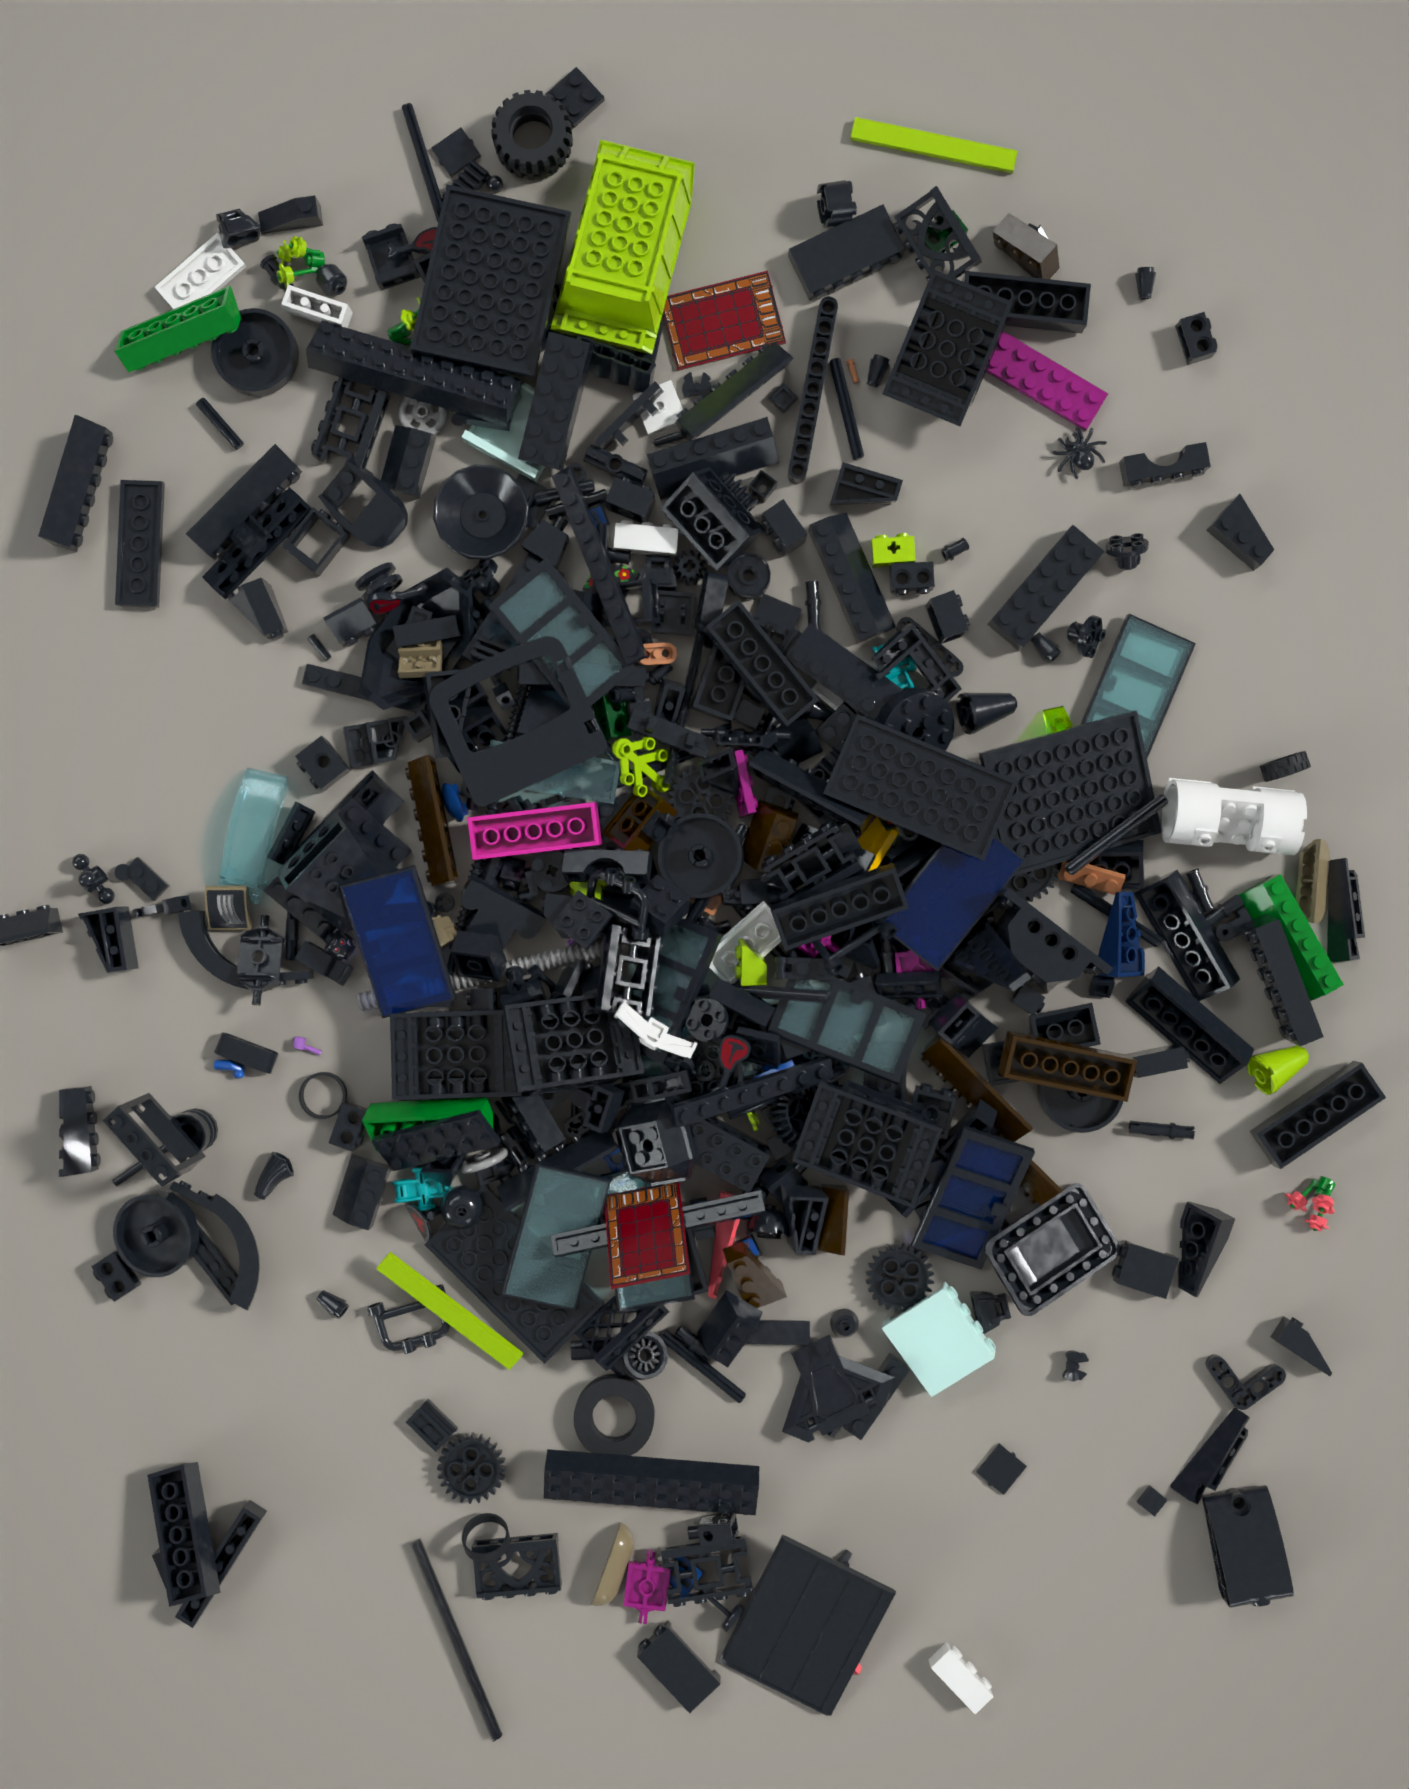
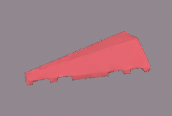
[708,1190,740,1299]

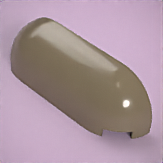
[1296,839,1330,923]
[591,1522,634,1606]

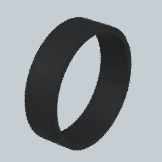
[299,1072,347,1119]
[462,1513,510,1563]

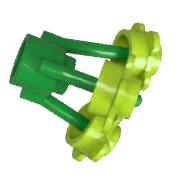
[276,236,325,289]

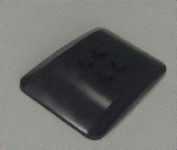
[984,1183,1120,1316]

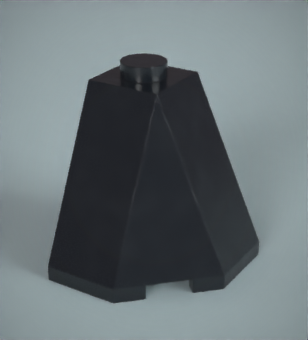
[227,577,289,640]

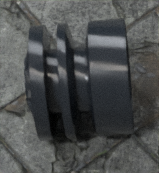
[166,1108,218,1158]

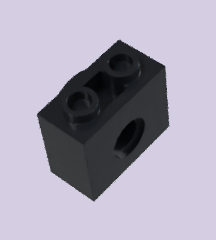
[295,735,351,791]

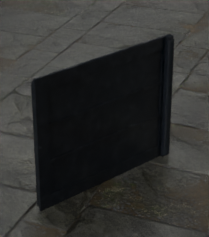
[719,1535,896,1716]

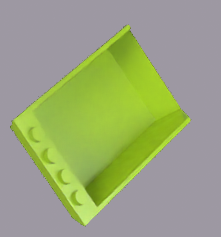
[550,140,695,355]

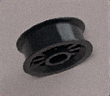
[619,1331,668,1380]

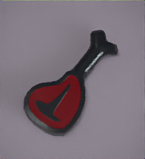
[386,227,437,260]
[366,583,429,615]
[710,1034,751,1092]

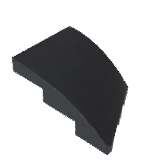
[343,716,407,769]

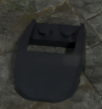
[318,459,408,547]

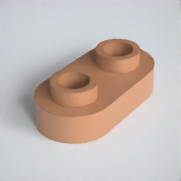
[638,642,677,665]

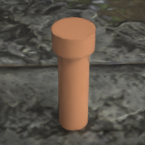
[846,359,859,384]

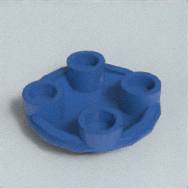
[441,783,468,822]

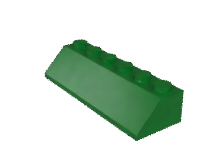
[114,286,241,372]
[1238,874,1344,1001]
[362,1097,493,1151]

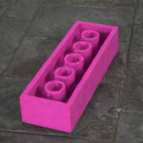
[467,802,602,860]

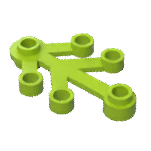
[612,737,670,797]

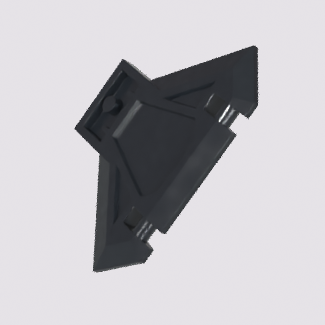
[782,1335,895,1443]

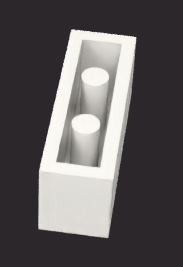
[281,285,353,328]
[613,520,679,558]
[928,1642,994,1714]

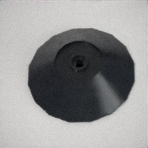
[433,464,529,560]

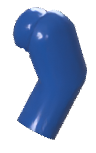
[214,1060,245,1078]

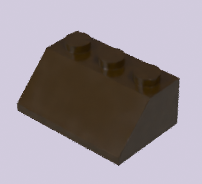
[602,788,678,851]
[743,799,799,874]
[992,1150,1063,1205]
[817,1184,849,1256]

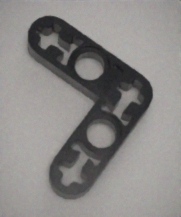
[1205,1354,1286,1410]

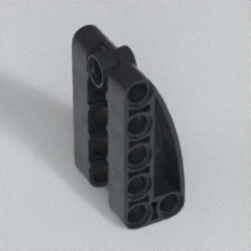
[1202,1485,1294,1608]

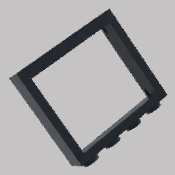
[102,1093,206,1187]

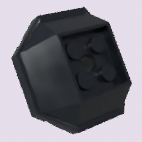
[614,1096,697,1186]

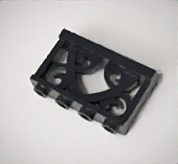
[893,186,982,281]
[471,1533,562,1600]

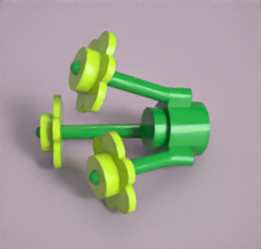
[387,297,421,345]

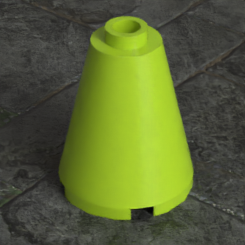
[1247,1045,1309,1095]

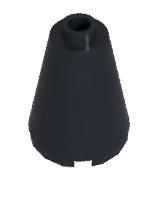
[956,693,1017,735]

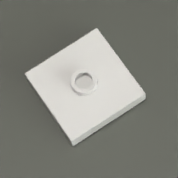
[632,380,683,436]

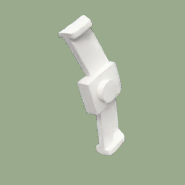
[614,999,698,1059]

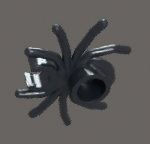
[1052,427,1107,479]

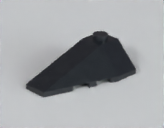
[1178,1201,1235,1297]

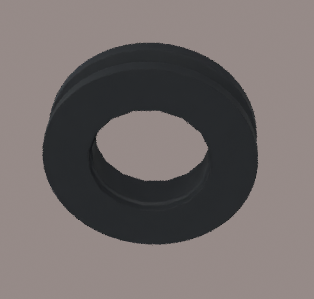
[573,1374,655,1456]

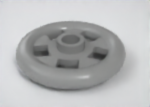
[398,396,448,435]
[459,1147,508,1173]

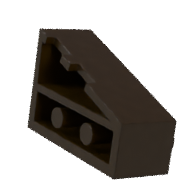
[723,1241,787,1308]

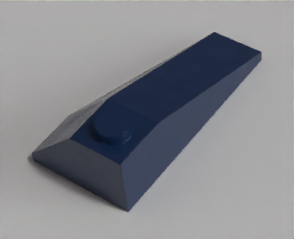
[1098,892,1145,977]

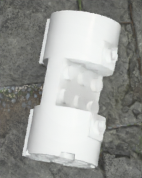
[1161,778,1307,855]

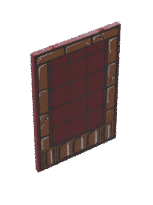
[662,271,786,371]
[605,1182,690,1289]

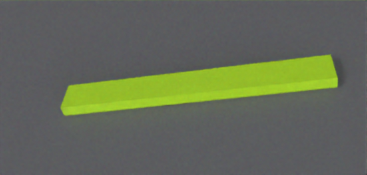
[850,117,1018,174]
[376,1252,523,1370]

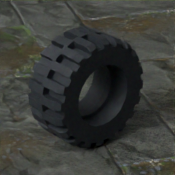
[491,90,573,180]

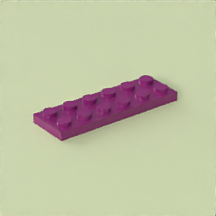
[986,331,1108,431]

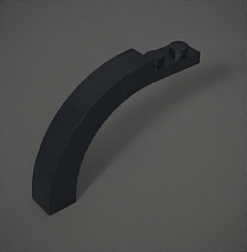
[178,911,314,990]
[169,1180,260,1311]

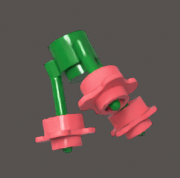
[1285,1176,1336,1232]

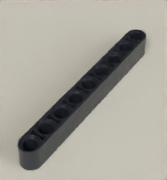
[788,296,838,484]

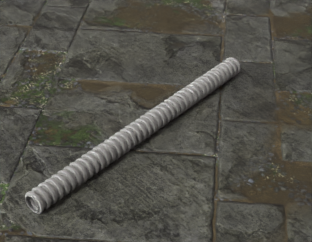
[357,939,622,1011]

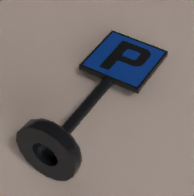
[669,1556,745,1632]

